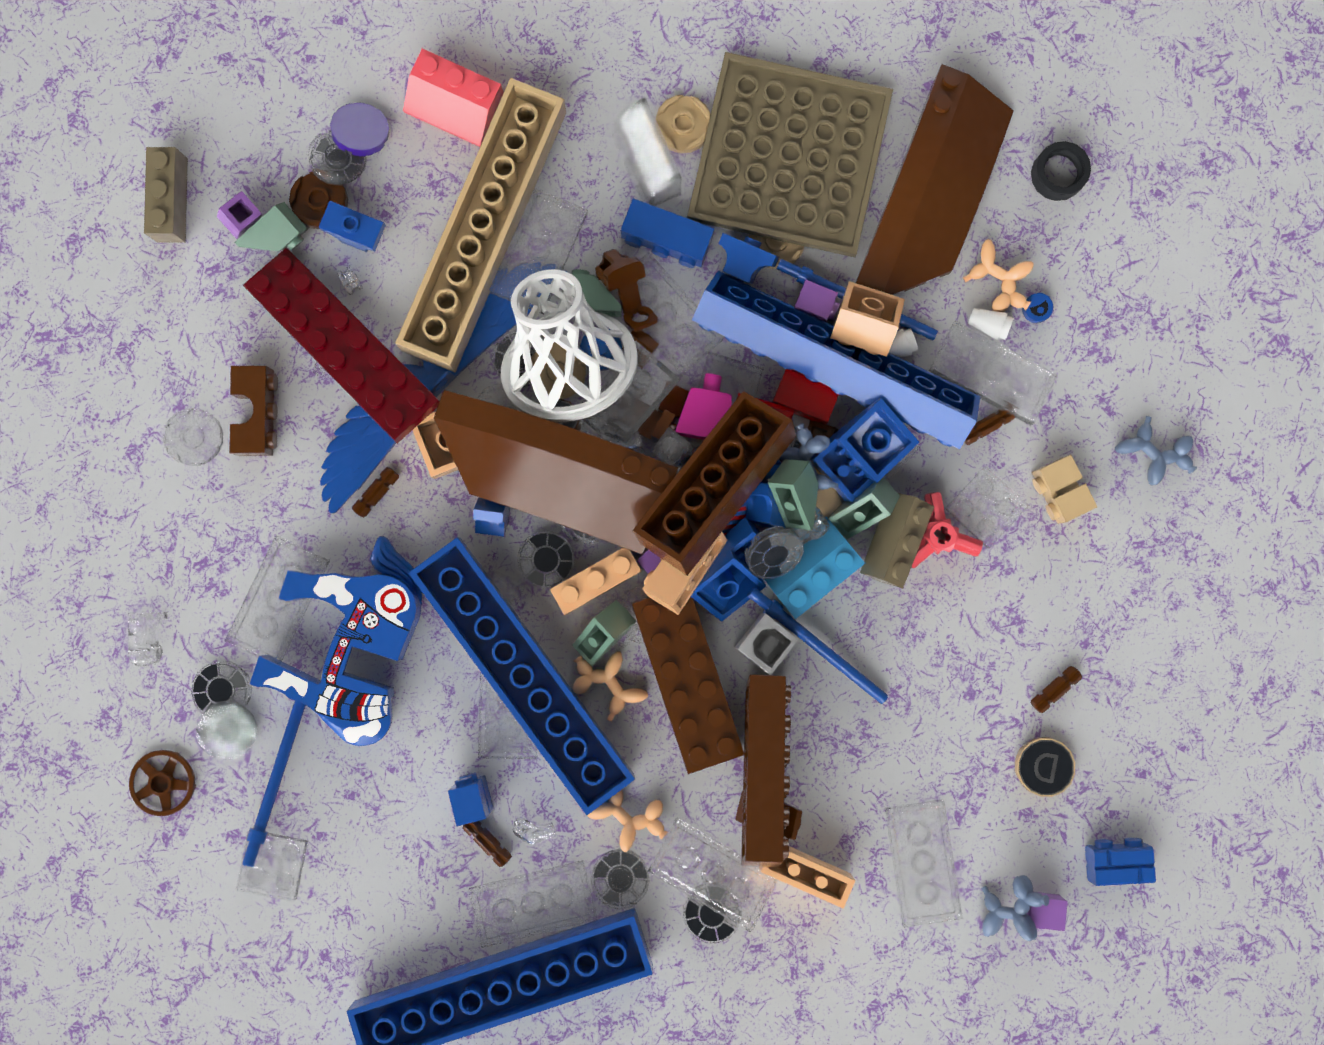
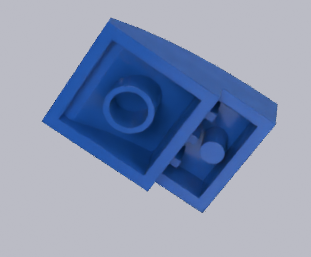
[810,398,919,502]
[691,517,783,622]

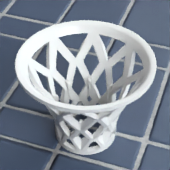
[501,269,638,422]

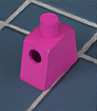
[675,373,732,440]

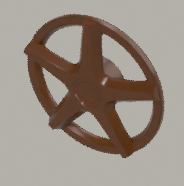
[129,750,196,816]

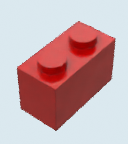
[772,369,839,424]

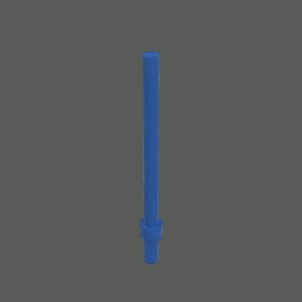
[776,259,938,341]
[747,587,888,704]
[242,701,306,867]

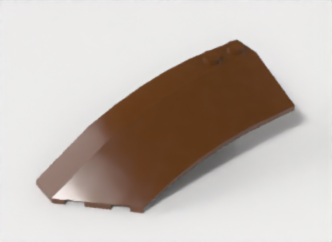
[855,64,1014,295]
[434,390,678,554]

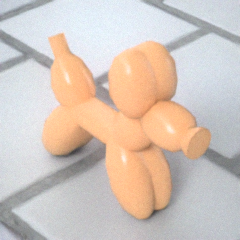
[963,239,1034,312]
[572,651,648,722]
[587,790,668,852]

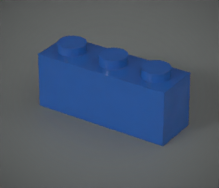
[620,198,714,268]

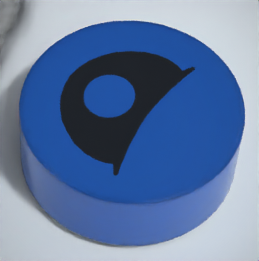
[1022,293,1054,323]

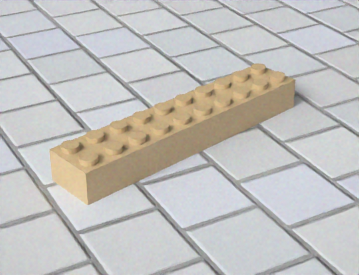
[395,78,566,372]

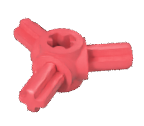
[911,492,983,568]

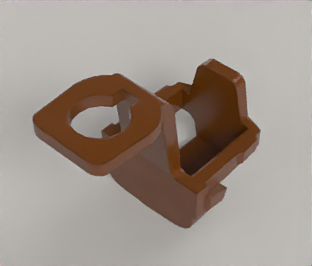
[595,249,658,332]

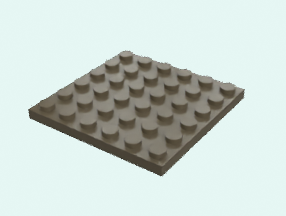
[687,52,893,258]

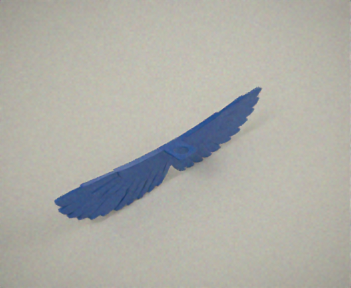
[320,263,567,514]

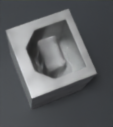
[735,613,799,675]

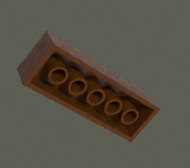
[632,391,796,576]
[630,596,745,774]
[741,675,791,867]

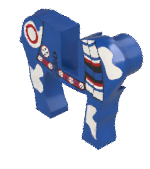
[250,536,422,746]

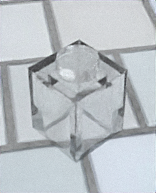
[651,427,697,472]

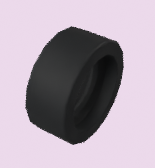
[1031,141,1091,201]

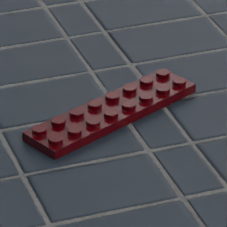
[243,247,440,444]

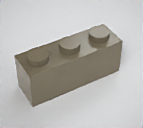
[144,147,188,243]
[860,493,934,589]

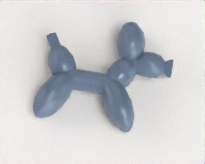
[1115,416,1197,486]
[779,423,838,491]
[981,875,1049,941]

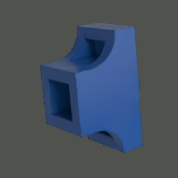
[319,201,386,252]
[718,233,780,283]
[746,483,786,531]
[473,497,510,537]

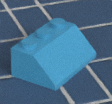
[764,516,865,619]

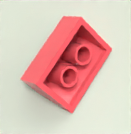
[403,48,504,147]

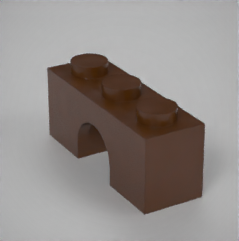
[229,366,278,456]

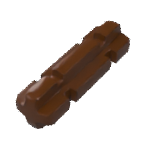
[964,405,1015,445]
[352,467,399,518]
[1030,666,1083,713]
[463,821,512,867]

